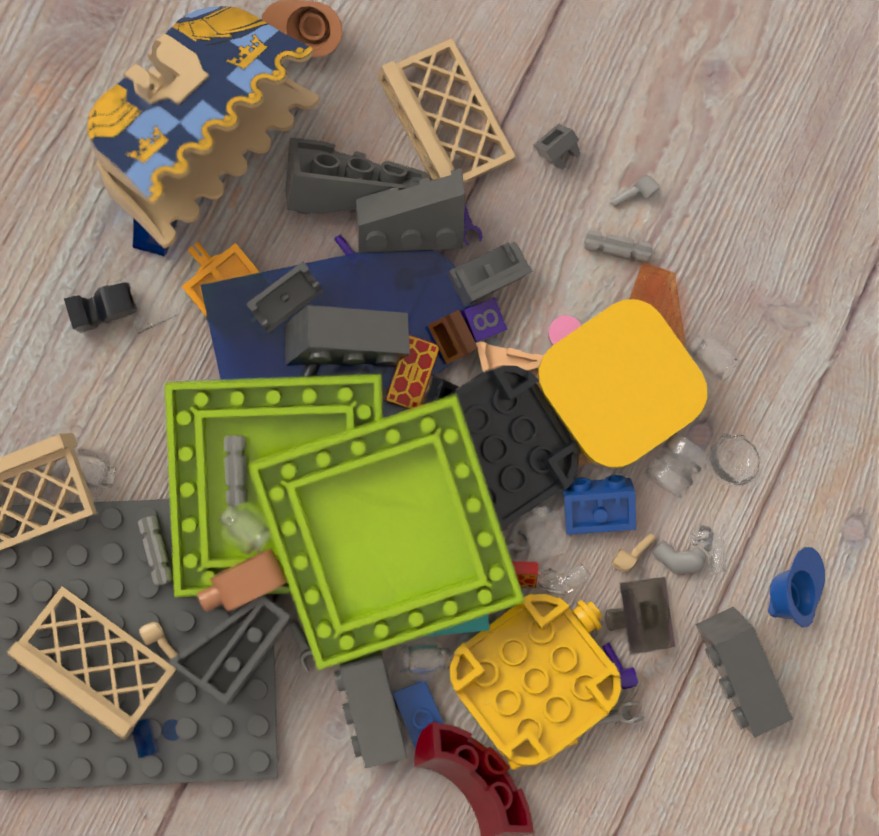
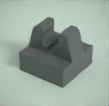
[533,124,580,169]

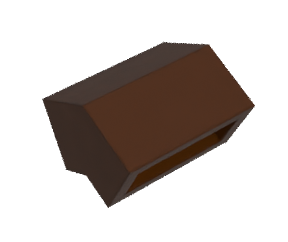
[427,309,478,364]

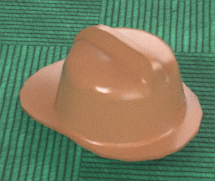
[261,0,343,57]

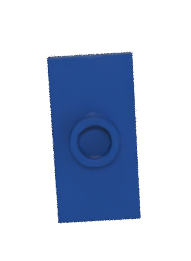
[393,679,443,749]

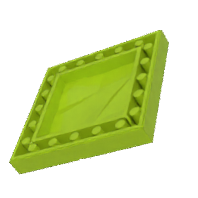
[164,374,384,597]
[248,394,525,671]

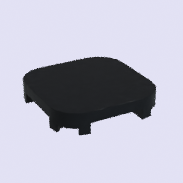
[444,365,581,531]

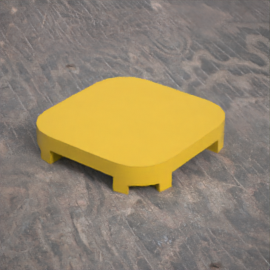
[538,299,708,468]
[450,594,621,767]

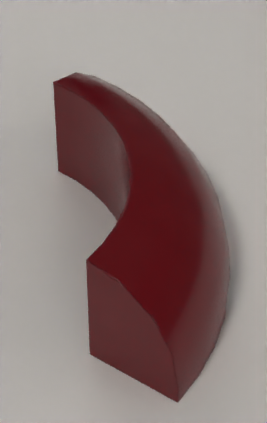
[414,722,534,836]

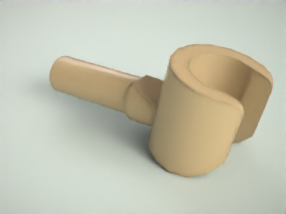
[611,533,656,572]
[139,622,178,659]

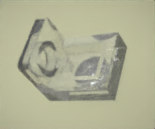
[524,506,567,561]

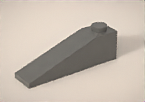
[285,137,429,214]

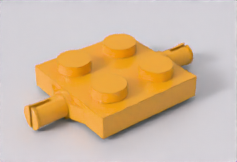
[181,241,274,343]

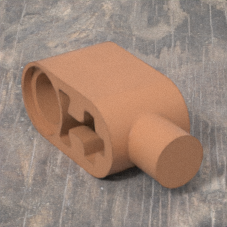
[197,548,287,612]

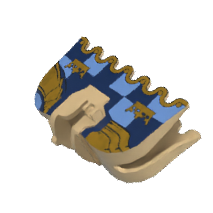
[87,6,319,248]

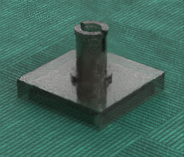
[605,577,675,655]

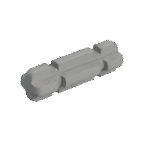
[584,230,652,263]
[224,435,248,506]
[138,516,173,586]

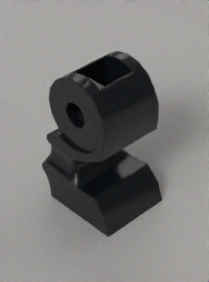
[64,282,138,333]

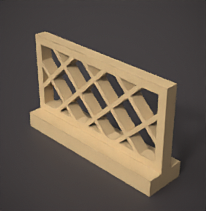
[377,38,516,184]
[0,433,97,551]
[7,586,177,741]

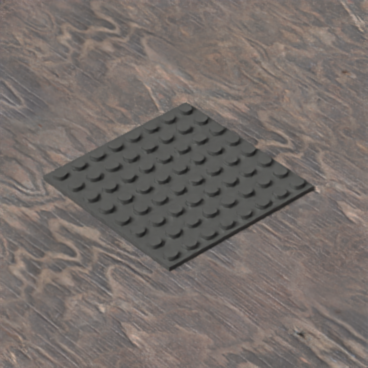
[0,499,278,790]

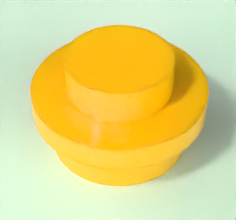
[572,599,603,633]

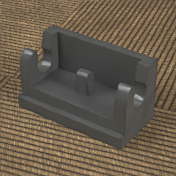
[447,242,533,306]
[246,261,324,334]

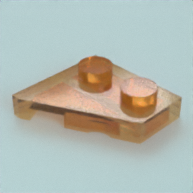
[629,262,686,347]

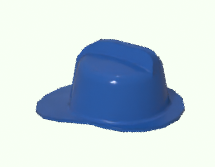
[768,547,825,627]

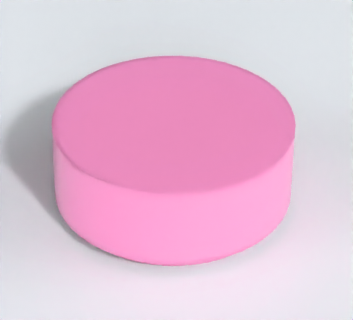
[548,316,582,346]

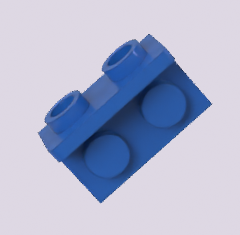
[562,475,636,535]

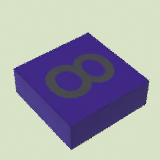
[461,297,507,343]

